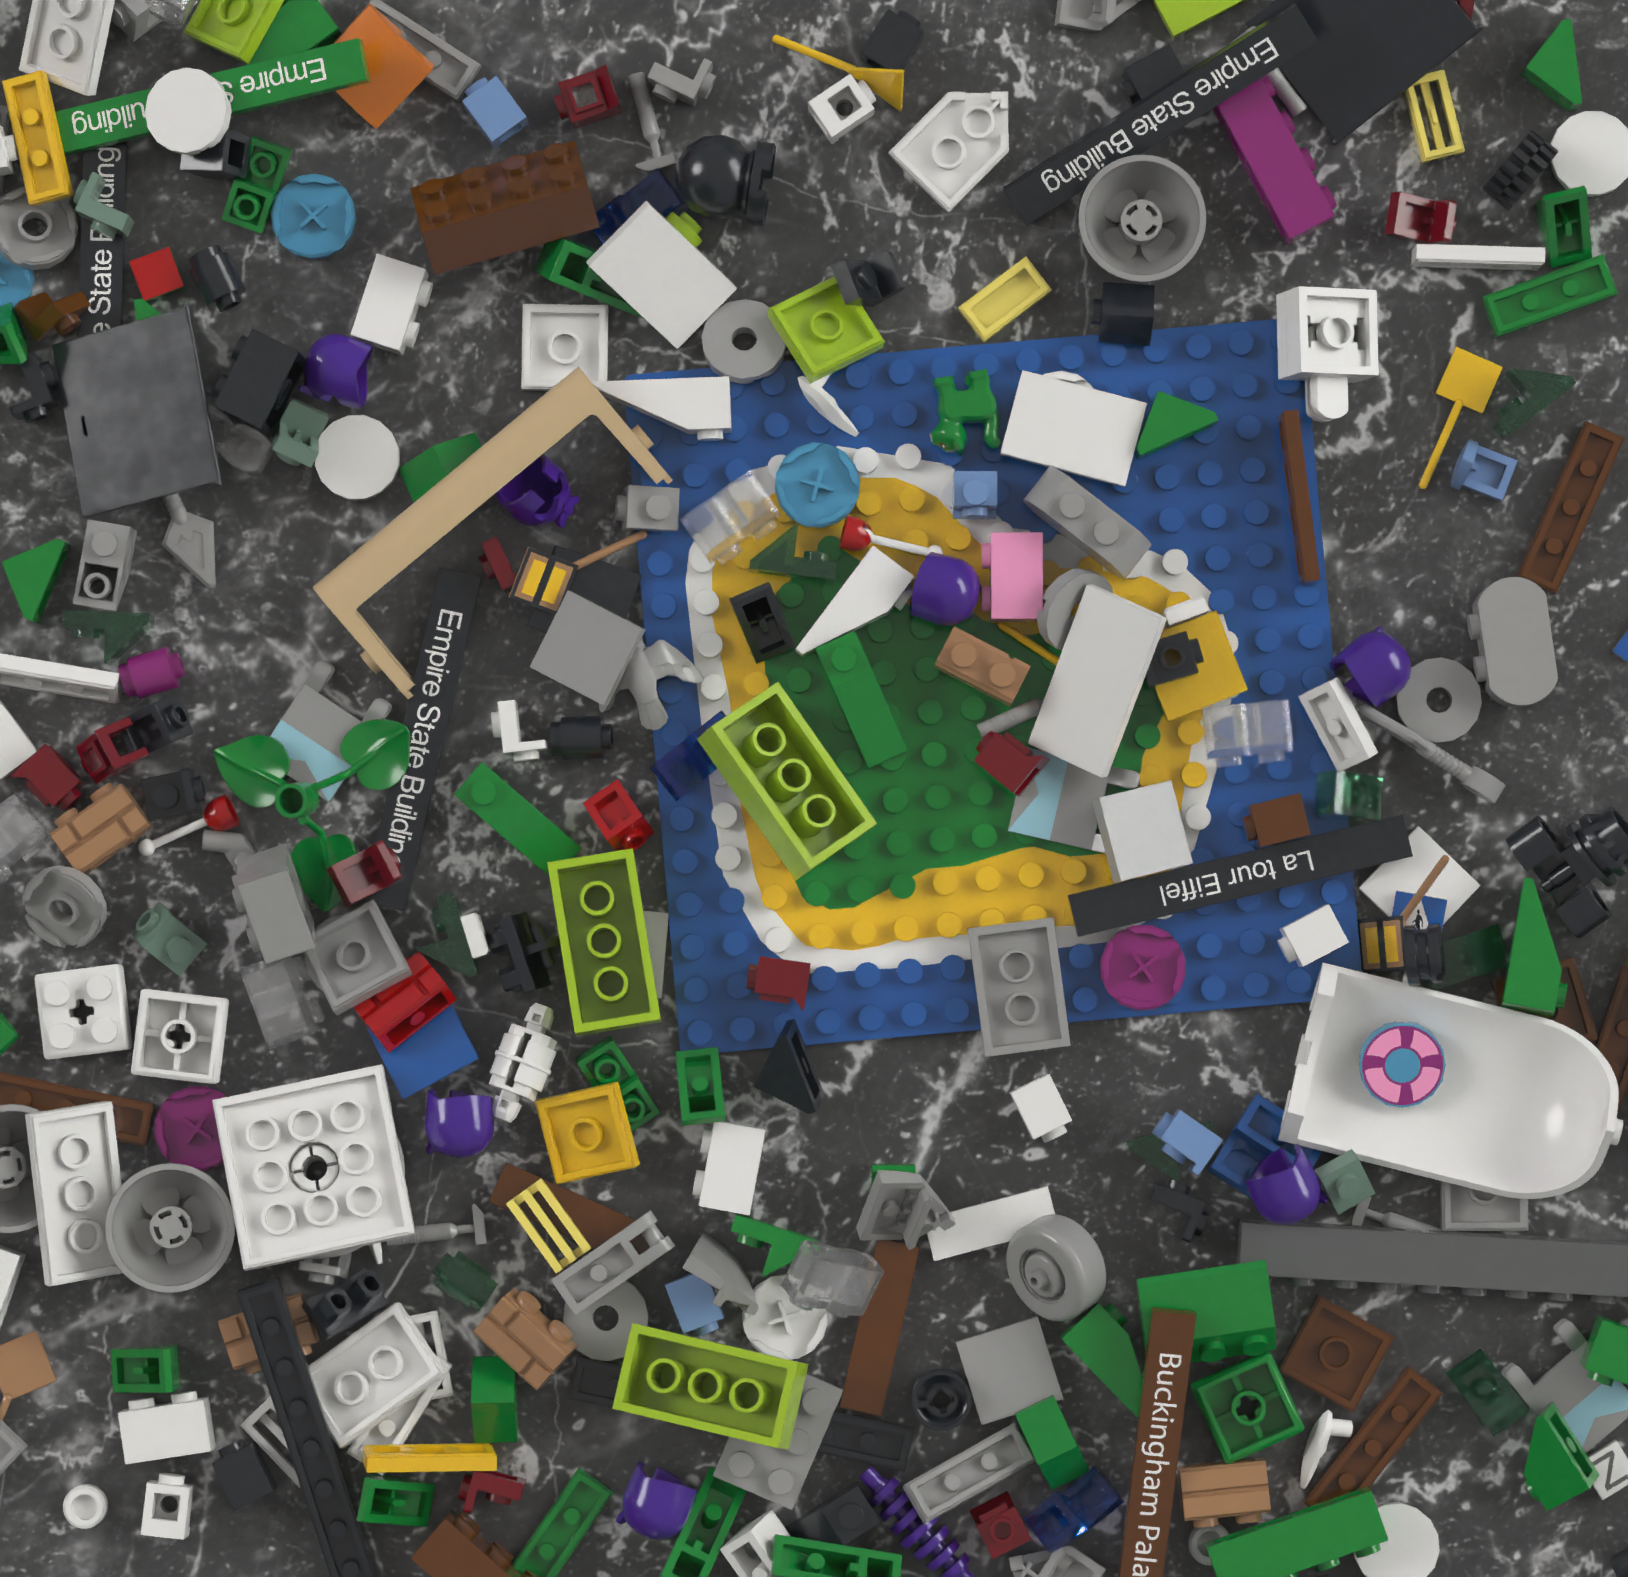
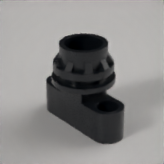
[1506,806,1628,939]

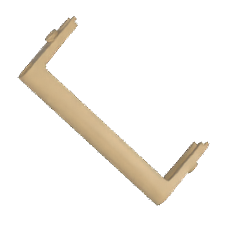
[313,366,673,699]

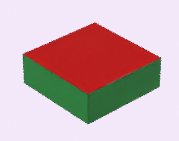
[129,247,186,303]

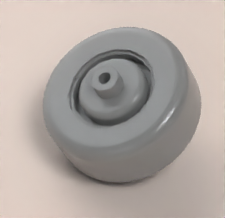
[1006,1214,1106,1322]

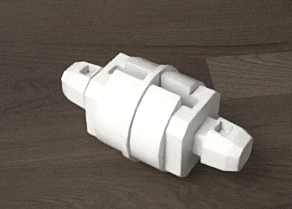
[489,1003,557,1123]

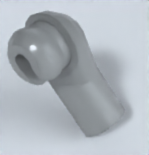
[202,829,256,874]

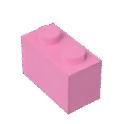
[981,532,1043,622]

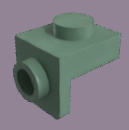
[73,172,135,239]
[272,398,328,468]
[132,902,207,977]
[1314,1149,1376,1215]

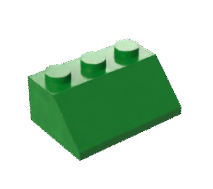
[1136,1260,1276,1363]

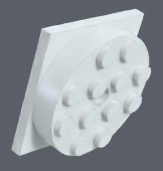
[212,1064,416,1271]

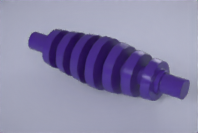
[859,1466,975,1577]

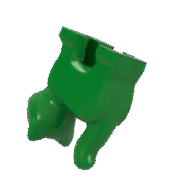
[930,369,1001,456]

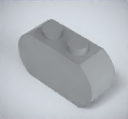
[1023,466,1152,580]
[1467,577,1558,708]

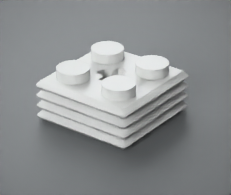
[34,964,133,1060]
[131,989,229,1084]

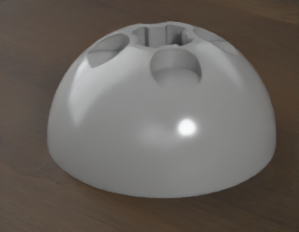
[1078,155,1206,282]
[0,1104,41,1233]
[105,1163,235,1293]

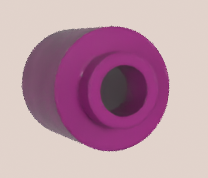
[118,646,185,699]

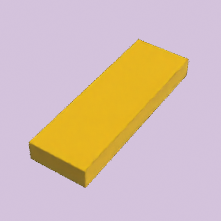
[2,70,74,207]
[362,1443,497,1473]

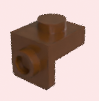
[14,291,91,342]

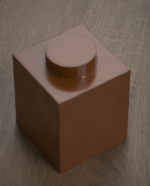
[1242,793,1311,848]

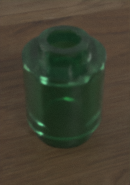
[432,1250,499,1312]

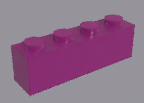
[1212,75,1337,245]

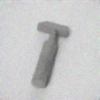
[1231,26,1307,118]
[628,72,677,173]
[976,698,1044,739]
[1351,1197,1442,1233]
[387,1204,487,1246]

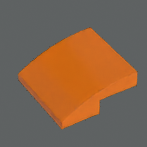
[332,3,433,129]

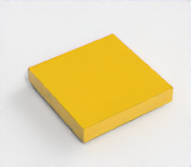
[1153,610,1248,722]
[535,1082,640,1184]

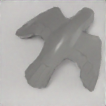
[599,637,704,730]

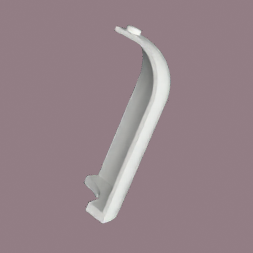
[1278,963,1623,1199]

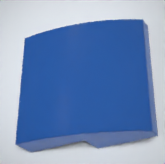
[366,1004,480,1099]
[1207,1093,1323,1199]

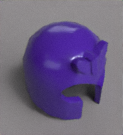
[298,334,374,409]
[495,454,580,528]
[909,552,982,626]
[1329,626,1411,708]
[425,1089,494,1158]
[1244,1144,1328,1226]
[616,1461,697,1540]

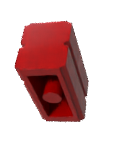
[353,951,457,1053]

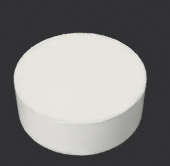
[63,1484,108,1529]

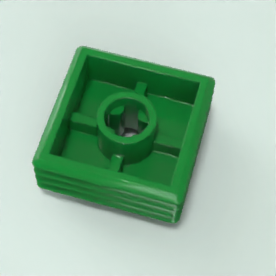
[1191,1351,1304,1464]

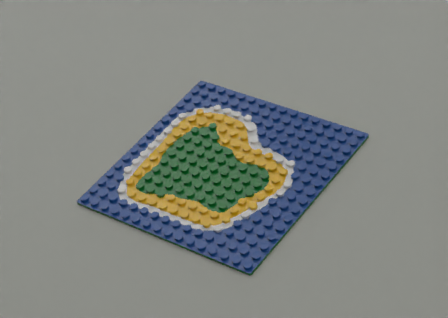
[624,319,1362,1053]

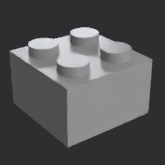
[232,843,315,964]

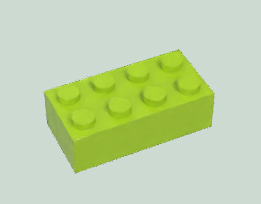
[697,682,877,881]
[547,848,662,1036]
[612,1323,809,1449]

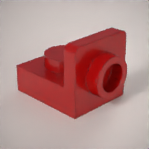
[583,779,654,851]

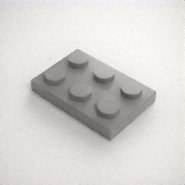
[968,917,1071,1057]
[713,1374,843,1510]

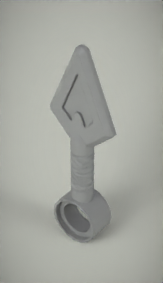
[162,493,216,588]
[1359,704,1506,804]

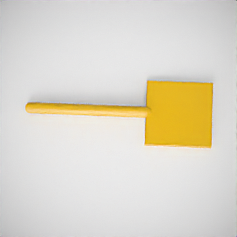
[1419,347,1503,489]

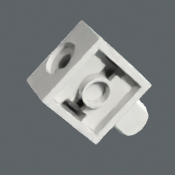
[1276,286,1379,422]

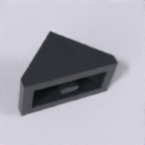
[729,582,796,664]
[754,1019,825,1114]

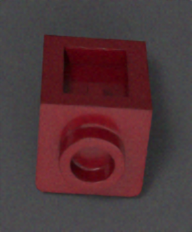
[458,1471,527,1514]

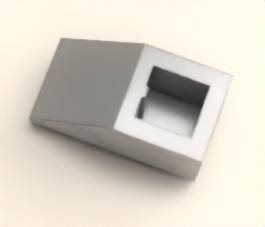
[73,519,137,612]

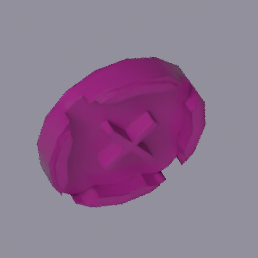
[1100,925,1186,1010]
[154,1086,226,1171]

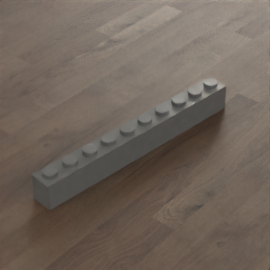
[1236,1218,1628,1304]

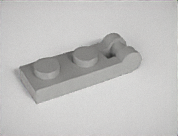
[551,1210,675,1316]

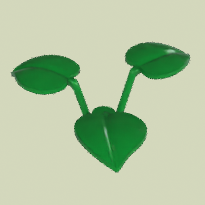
[214,719,410,912]

